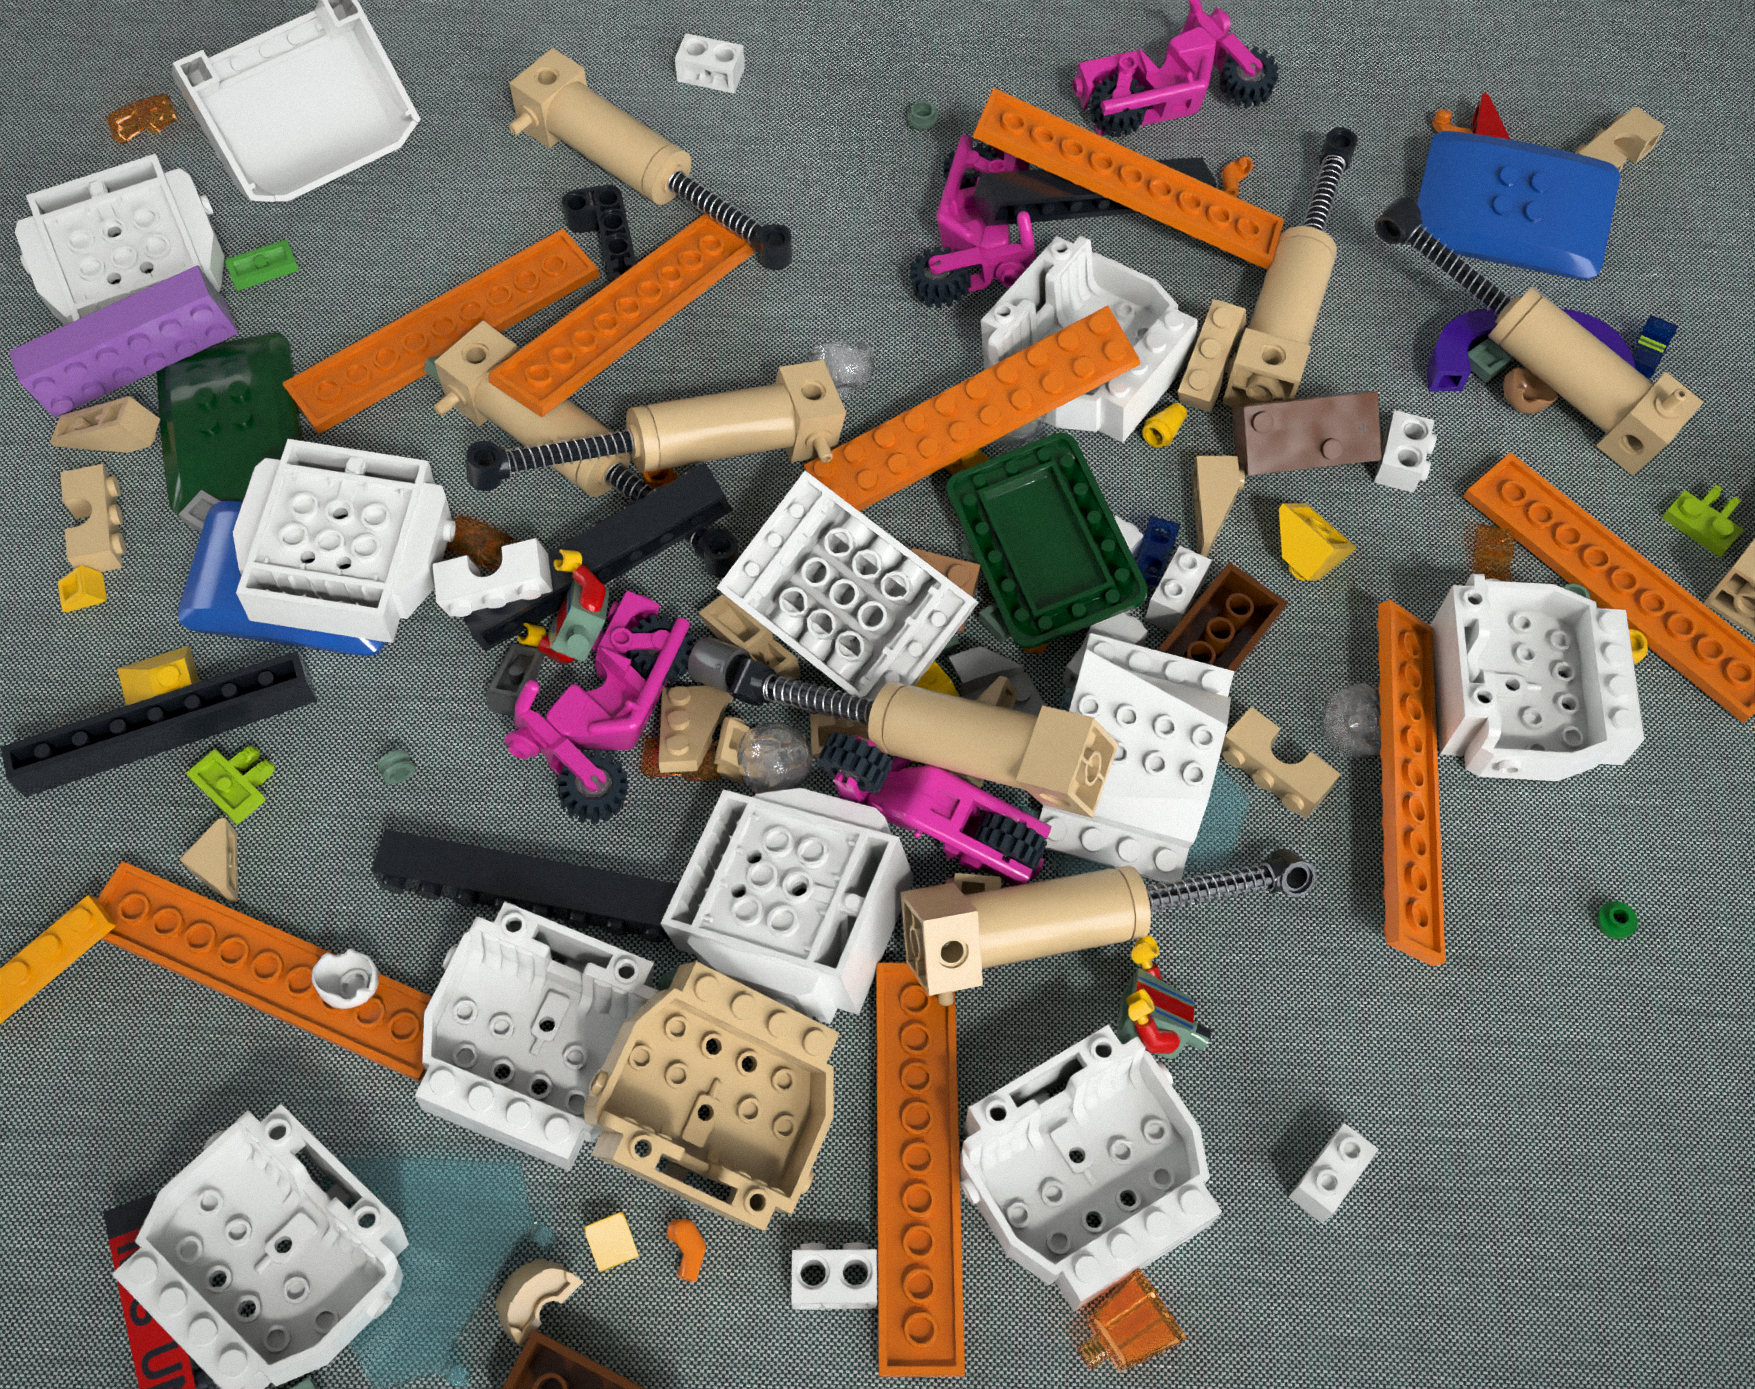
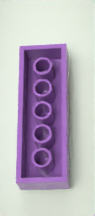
[9,265,238,418]

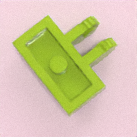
[1662,484,1744,558]
[185,745,275,825]

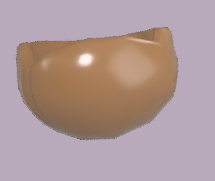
[1503,367,1557,414]

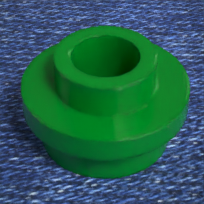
[1597,901,1638,939]

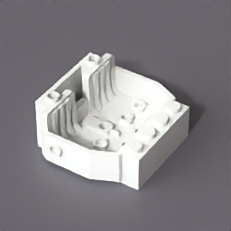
[15,154,225,325]
[981,236,1198,443]
[233,439,456,643]
[1430,573,1644,781]
[660,788,914,1024]
[415,901,660,1171]
[960,1025,1222,1312]
[112,1104,409,1389]

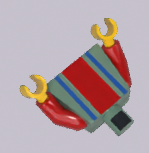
[517,549,609,664]
[1116,935,1212,1059]

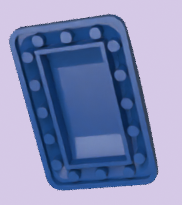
[1417,131,1620,280]
[177,501,386,656]

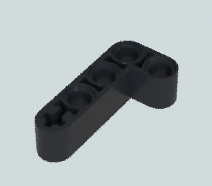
[562,185,637,283]

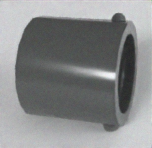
[688,637,751,693]

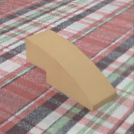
[698,594,801,681]

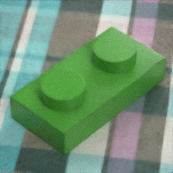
[225,239,299,291]

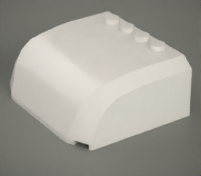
[171,0,421,202]

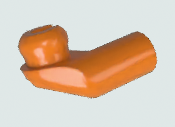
[1432,109,1473,134]
[1221,156,1253,197]
[667,1218,706,1283]

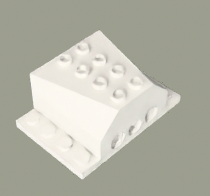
[717,471,979,702]
[1039,633,1234,884]

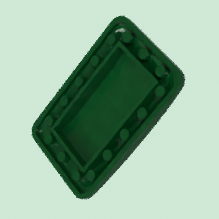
[157,333,303,516]
[946,433,1148,649]

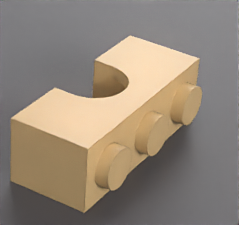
[1575,106,1665,173]
[1178,299,1247,413]
[60,464,126,572]
[1221,706,1341,819]

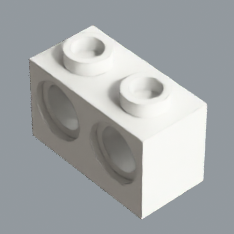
[675,33,745,93]
[1374,410,1437,493]
[1145,546,1212,632]
[1288,1123,1379,1223]
[791,1243,877,1310]

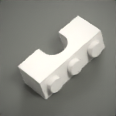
[433,538,553,617]

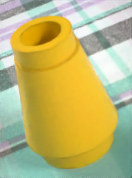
[1143,403,1187,448]

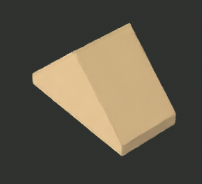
[179,818,238,903]

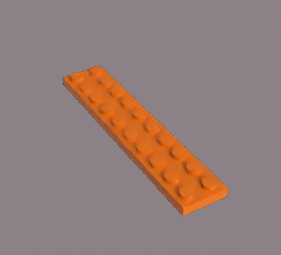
[972,87,1285,270]
[489,212,755,418]
[283,229,600,435]
[804,305,1140,511]
[1463,452,1755,724]
[1377,600,1446,966]
[97,861,432,1083]
[876,963,965,1378]

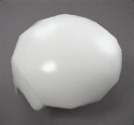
[311,948,379,1009]

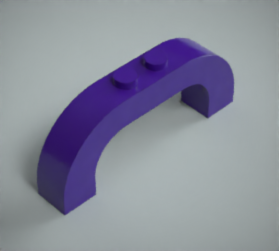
[1426,308,1636,391]

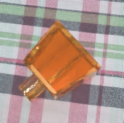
[1077,1268,1187,1373]

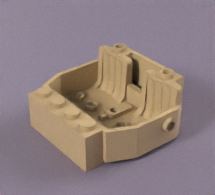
[584,961,840,1231]

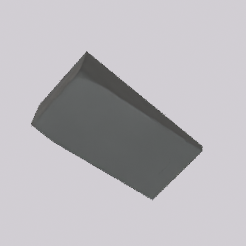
[486,643,545,717]

